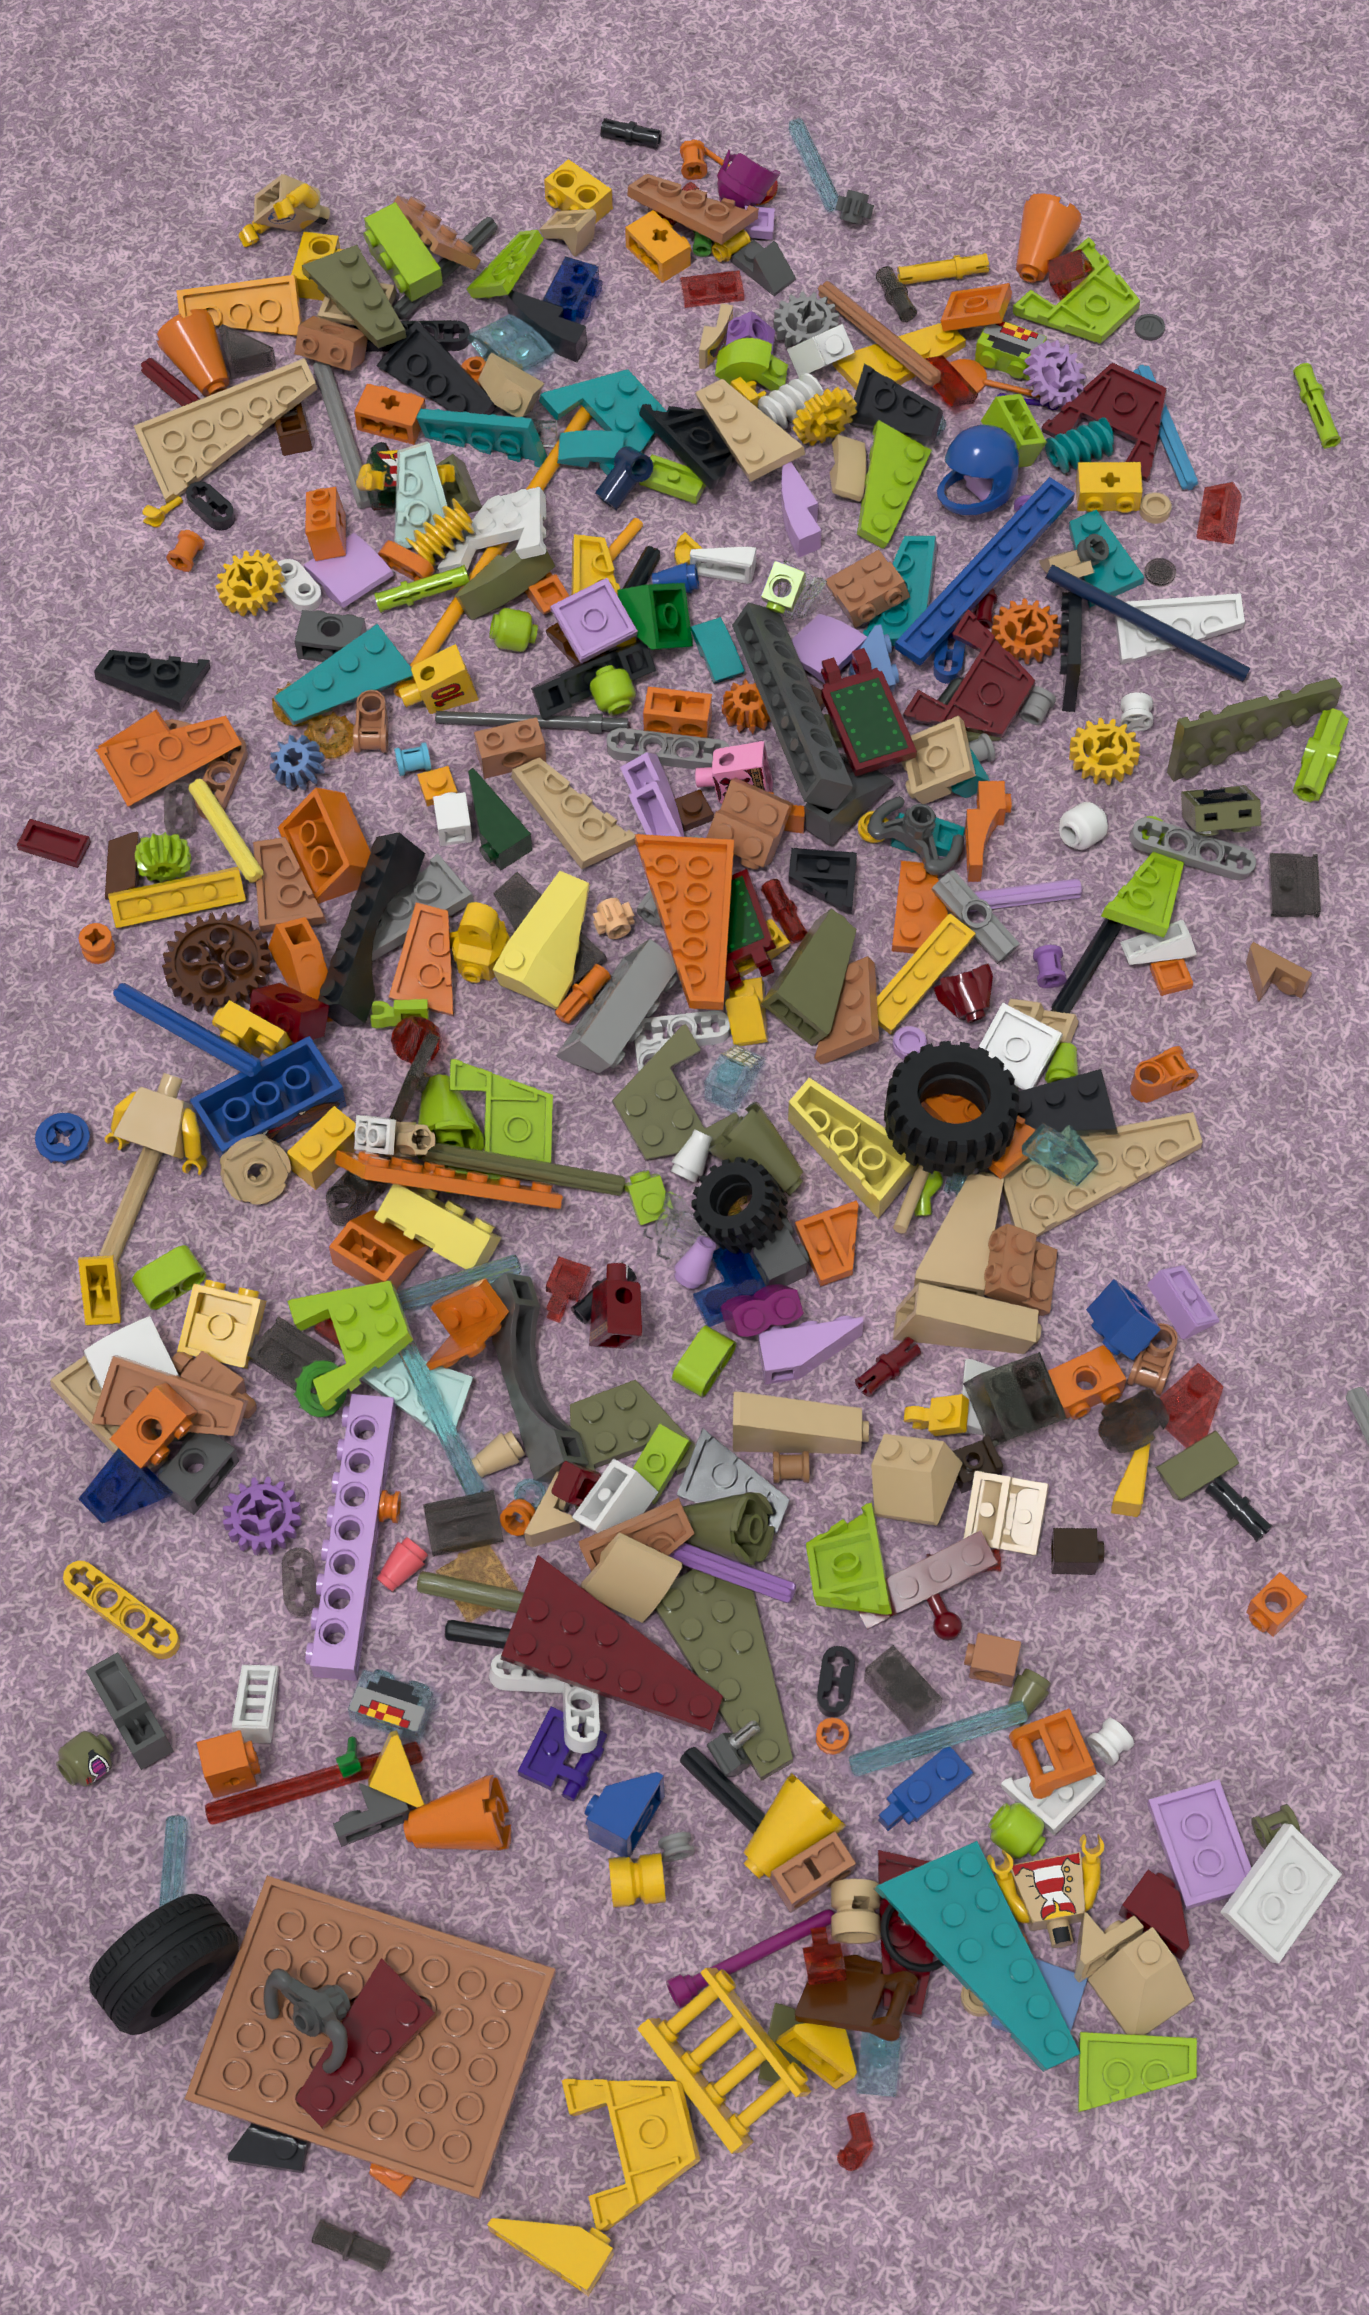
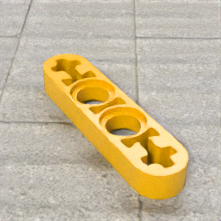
[63,1561,180,1659]

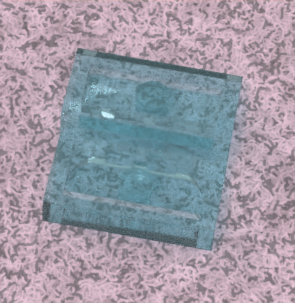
[467,314,555,371]

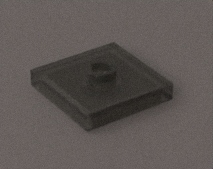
[389,1033,440,1122]

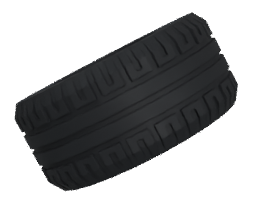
[89,1893,239,2035]

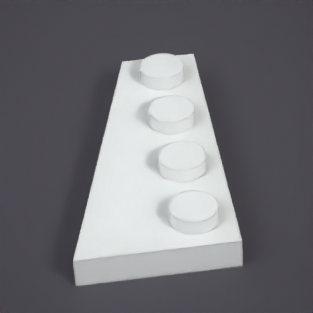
[1114,593,1245,665]

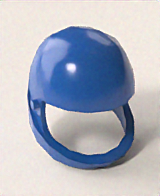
[937,424,1019,515]

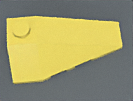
[492,871,590,1009]

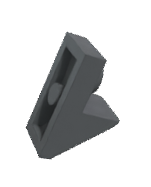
[732,240,796,296]
[333,1783,409,1847]

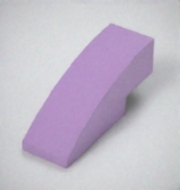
[781,462,822,558]
[620,752,684,837]

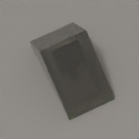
[219,324,276,380]

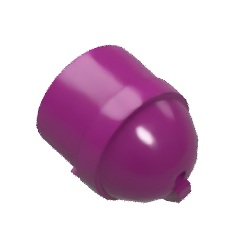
[717,150,781,209]

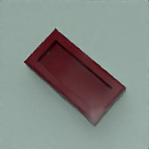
[17,819,91,868]

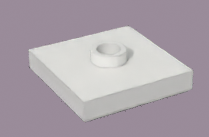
[979,1003,1063,1090]

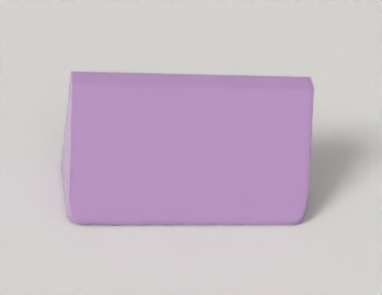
[1147,1265,1220,1340]

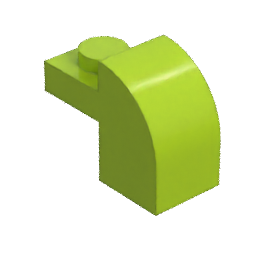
[715,338,788,391]

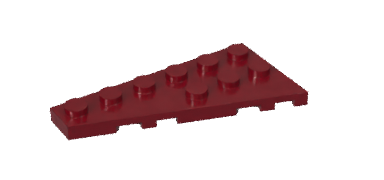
[500,1555,723,1734]

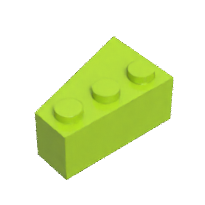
[363,202,443,302]

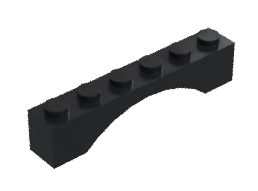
[318,832,426,1027]

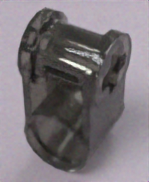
[325,1170,388,1227]

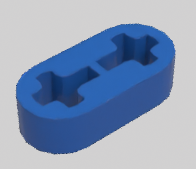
[933,628,966,684]

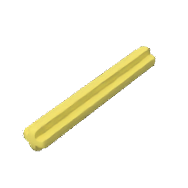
[188,779,263,883]

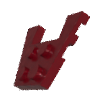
[1041,362,1167,482]
[903,609,1035,738]

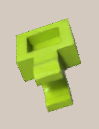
[370,999,430,1033]

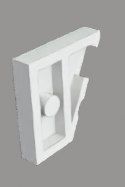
[1001,1765,1106,1835]

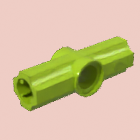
[1293,708,1349,803]

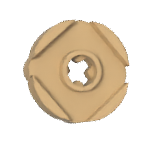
[220,1134,291,1205]

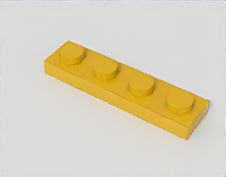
[108,867,246,928]
[877,913,976,1035]

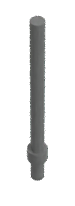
[435,711,628,733]

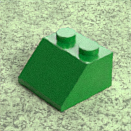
[617,583,693,650]

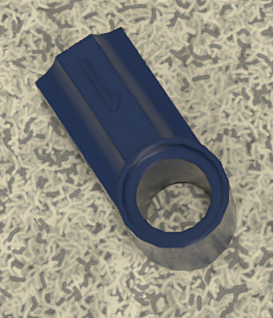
[595,446,653,511]

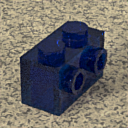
[542,256,603,324]

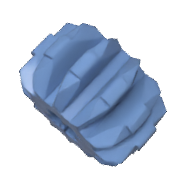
[269,735,325,790]

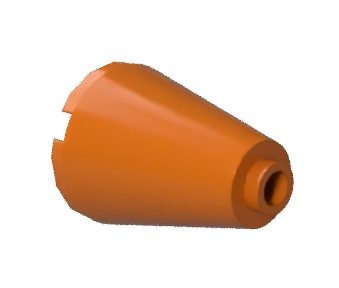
[1016,193,1082,283]
[156,309,230,397]
[403,1775,511,1851]

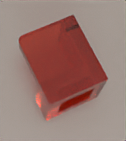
[1048,249,1092,300]

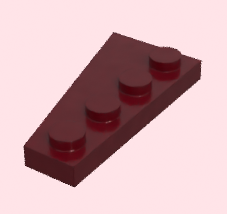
[295,1958,436,2130]

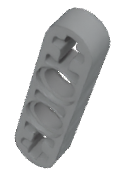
[606,728,730,770]
[1129,817,1256,880]

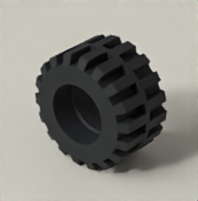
[691,1157,788,1254]

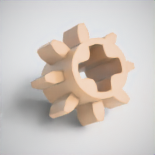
[593,898,635,939]

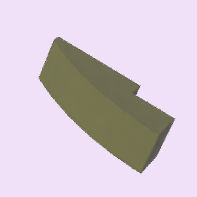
[455,548,556,620]

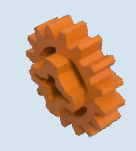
[991,598,1061,664]

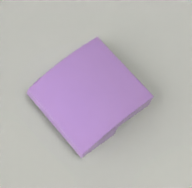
[304,533,394,608]
[792,614,867,684]

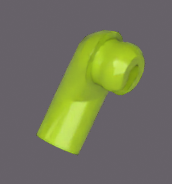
[914,1171,943,1217]

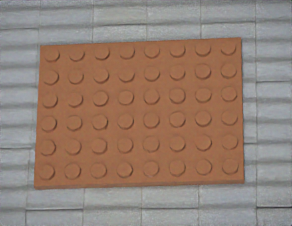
[184,1875,556,2200]

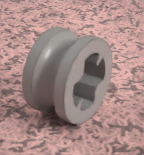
[658,1832,695,1862]

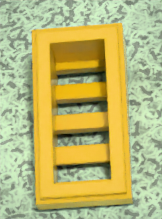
[1111,1437,1150,1517]

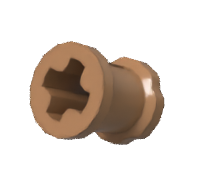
[773,1451,810,1483]

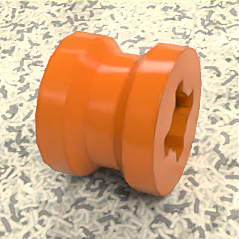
[78,923,115,964]

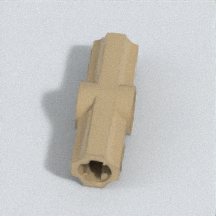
[375,1122,435,1157]

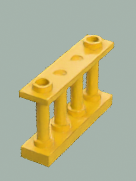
[637,1968,812,2154]

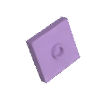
[550,578,638,663]

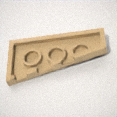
[511,757,635,869]

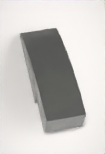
[85,1652,174,1770]

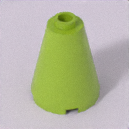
[417,1074,484,1168]

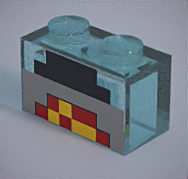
[348,1669,435,1743]

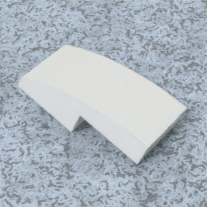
[354,1115,396,1155]

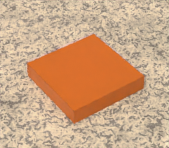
[940,283,1012,331]

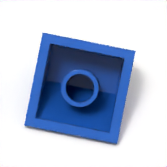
[584,1772,665,1857]

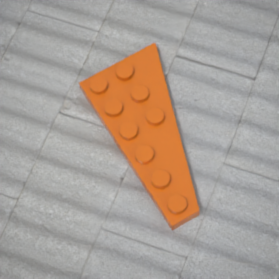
[635,834,734,1010]
[335,1150,563,1209]

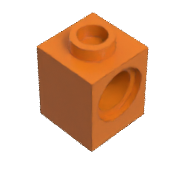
[1246,1572,1308,1637]

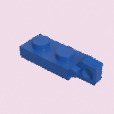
[878,1745,973,1831]

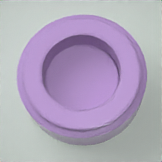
[892,1026,927,1060]

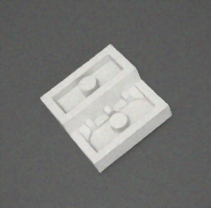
[84,1316,179,1390]

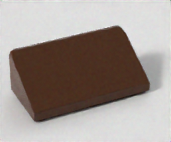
[105,832,141,900]

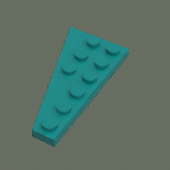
[874,1841,1081,2072]

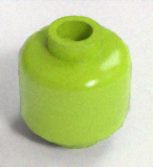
[489,608,538,652]
[590,665,636,716]
[988,1802,1046,1859]

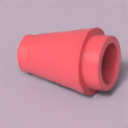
[376,1537,428,1592]

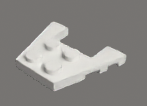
[437,487,546,573]

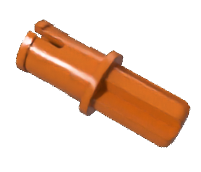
[555,964,611,1024]

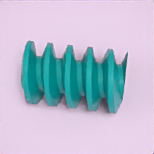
[1045,417,1114,474]

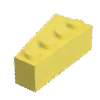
[788,1078,918,1219]

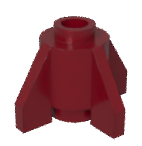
[934,963,993,1023]

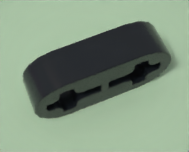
[186,481,235,531]
[817,1646,855,1718]

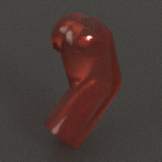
[837,2112,874,2171]

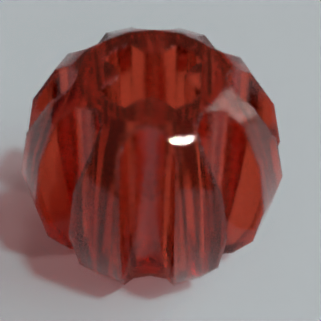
[391,1016,442,1065]

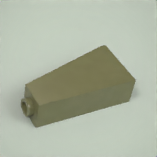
[761,908,857,1046]

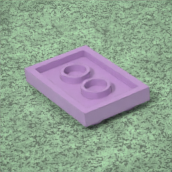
[1147,1779,1251,1910]

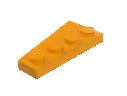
[176,275,302,336]

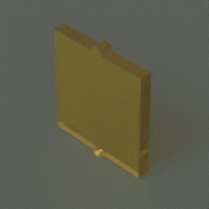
[435,1541,518,1622]

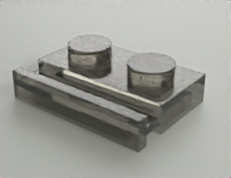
[1268,853,1321,918]
[247,1316,336,1391]
[423,1490,504,1557]

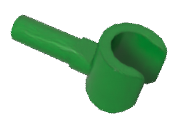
[335,1736,362,1778]

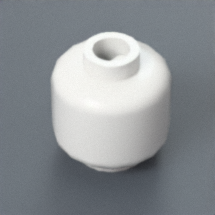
[1059,802,1108,850]

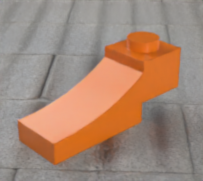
[965,781,1012,882]

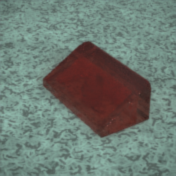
[1196,482,1242,544]

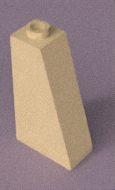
[914,1172,1004,1297]
[893,1282,1041,1354]
[733,1392,869,1454]

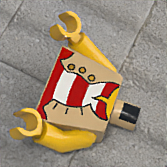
[986,1834,1104,1948]

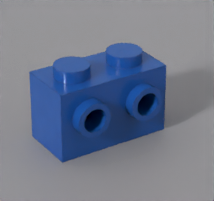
[1086,1279,1161,1360]

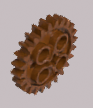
[162,912,272,1014]

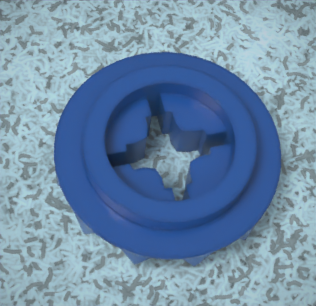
[35,1113,91,1165]

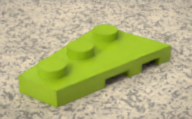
[466,229,544,299]
[1078,2032,1197,2112]

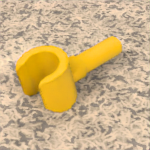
[142,496,183,528]

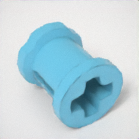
[394,742,432,776]

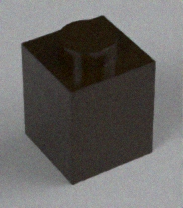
[1051,1528,1104,1575]

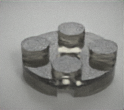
[1098,1389,1169,1453]

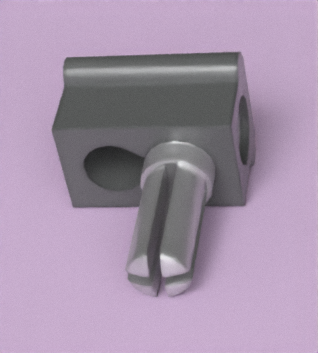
[707,1720,760,1777]

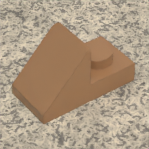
[1246,942,1312,1002]

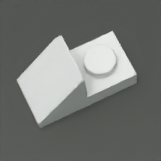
[787,324,855,377]

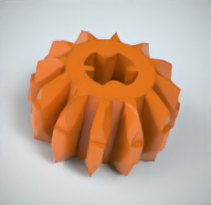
[722,678,771,735]

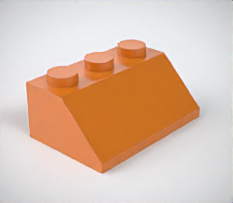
[277,787,371,904]

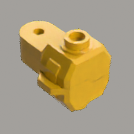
[450,902,510,983]

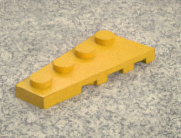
[832,323,966,390]
[571,534,636,647]

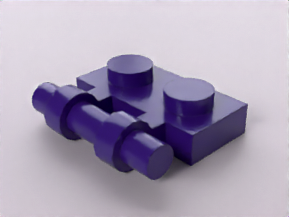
[517,1706,608,1801]

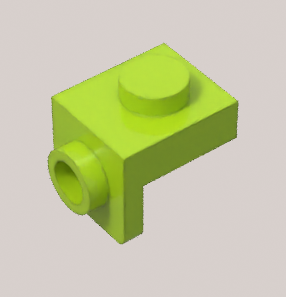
[624,1170,673,1225]

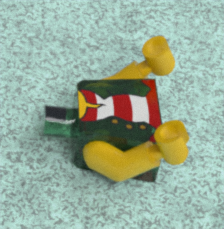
[356,442,455,511]

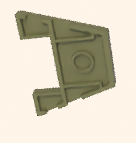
[612,1024,739,1161]
[570,1379,696,1511]

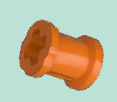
[680,139,707,180]
[166,530,205,572]

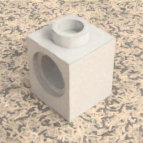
[433,792,472,846]

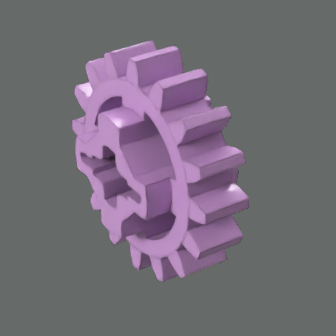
[1023,340,1086,409]

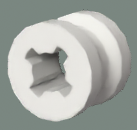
[1121,692,1153,731]
[1087,1718,1135,1766]

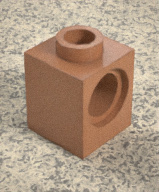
[964,1632,1021,1688]

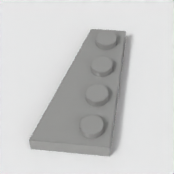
[372,853,474,961]

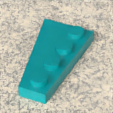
[417,409,547,467]
[862,536,937,646]

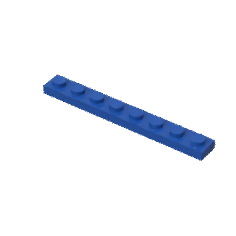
[895,477,1075,666]

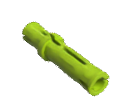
[1293,363,1341,449]
[374,565,470,613]

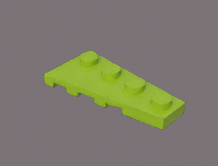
[857,420,932,549]

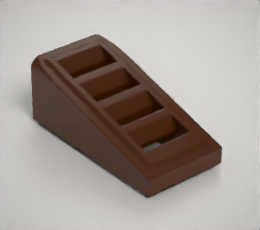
[274,402,312,456]

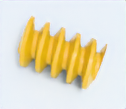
[405,498,475,567]

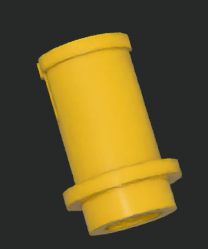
[711,229,751,262]

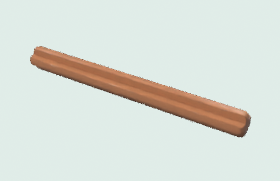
[818,281,941,386]

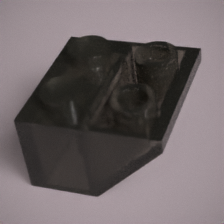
[963,1352,1067,1447]

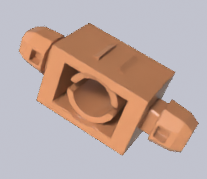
[171,1351,257,1419]

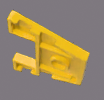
[561,2079,701,2232]

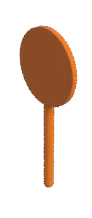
[941,359,1041,398]

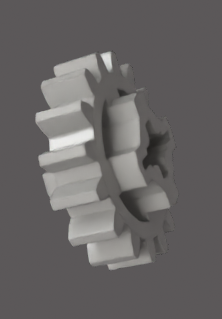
[773,292,839,348]

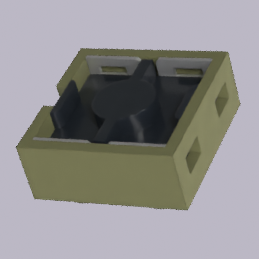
[1181,785,1261,836]

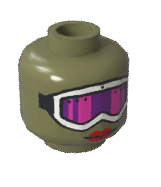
[56,1731,114,1787]

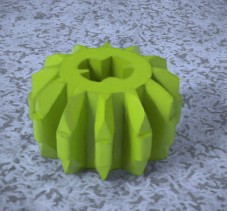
[135,832,191,883]

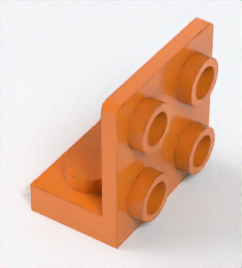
[426,1278,509,1370]

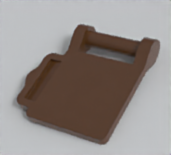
[795,1955,918,2041]

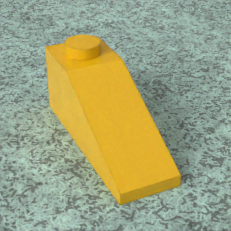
[487,2218,614,2296]

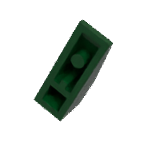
[468,768,532,871]

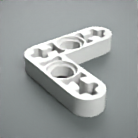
[634,1010,730,1072]
[489,1653,600,1754]

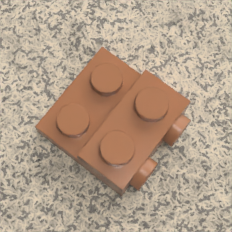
[824,549,910,628]
[706,778,794,870]
[984,1223,1058,1316]

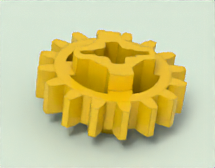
[792,387,857,446]
[215,550,285,617]
[1069,718,1140,785]

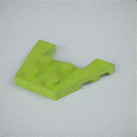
[1013,237,1140,344]
[447,1059,553,1193]
[287,1281,413,1411]

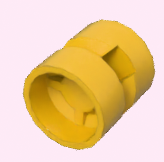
[608,1853,666,1908]

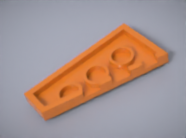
[95,715,242,807]

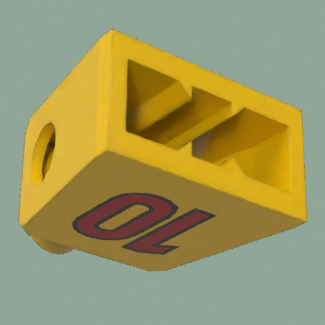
[399,644,479,714]

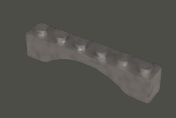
[490,1273,588,1483]

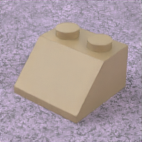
[871,1434,962,1526]

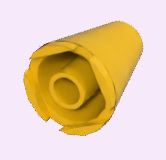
[743,1773,846,1879]

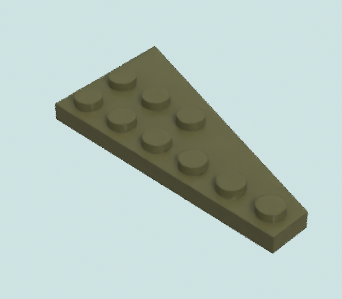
[1167,677,1342,782]
[654,1569,793,1781]

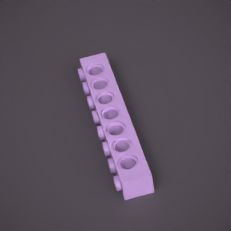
[305,1394,397,1681]

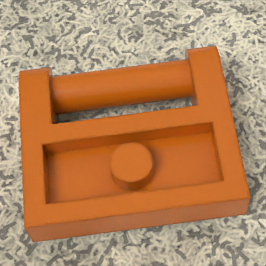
[1009,1708,1097,1799]

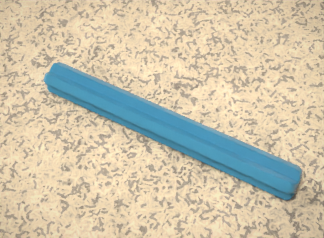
[1133,364,1198,491]

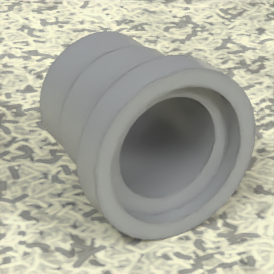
[1019,686,1056,725]

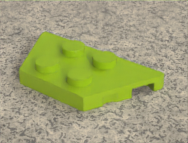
[806,1502,892,1615]

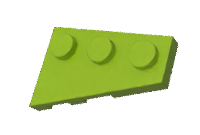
[1101,852,1184,938]

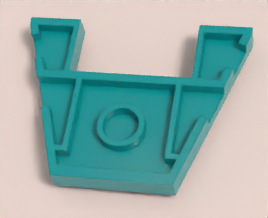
[539,369,667,476]

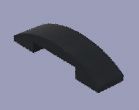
[531,641,656,719]

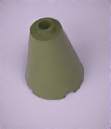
[708,1101,803,1195]
[683,1492,774,1565]

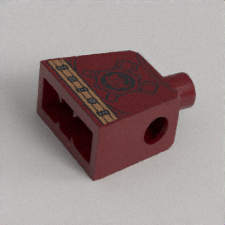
[589,1263,642,1349]

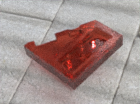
[1148,1363,1224,1448]

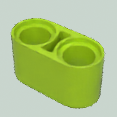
[132,1245,206,1310]
[671,1325,737,1397]

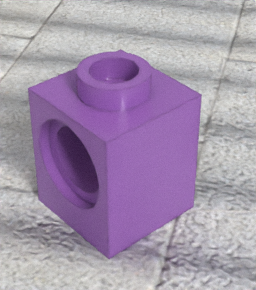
[726,311,775,354]

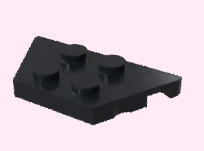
[639,404,736,490]

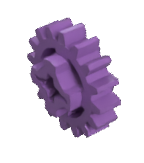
[223,1477,302,1556]

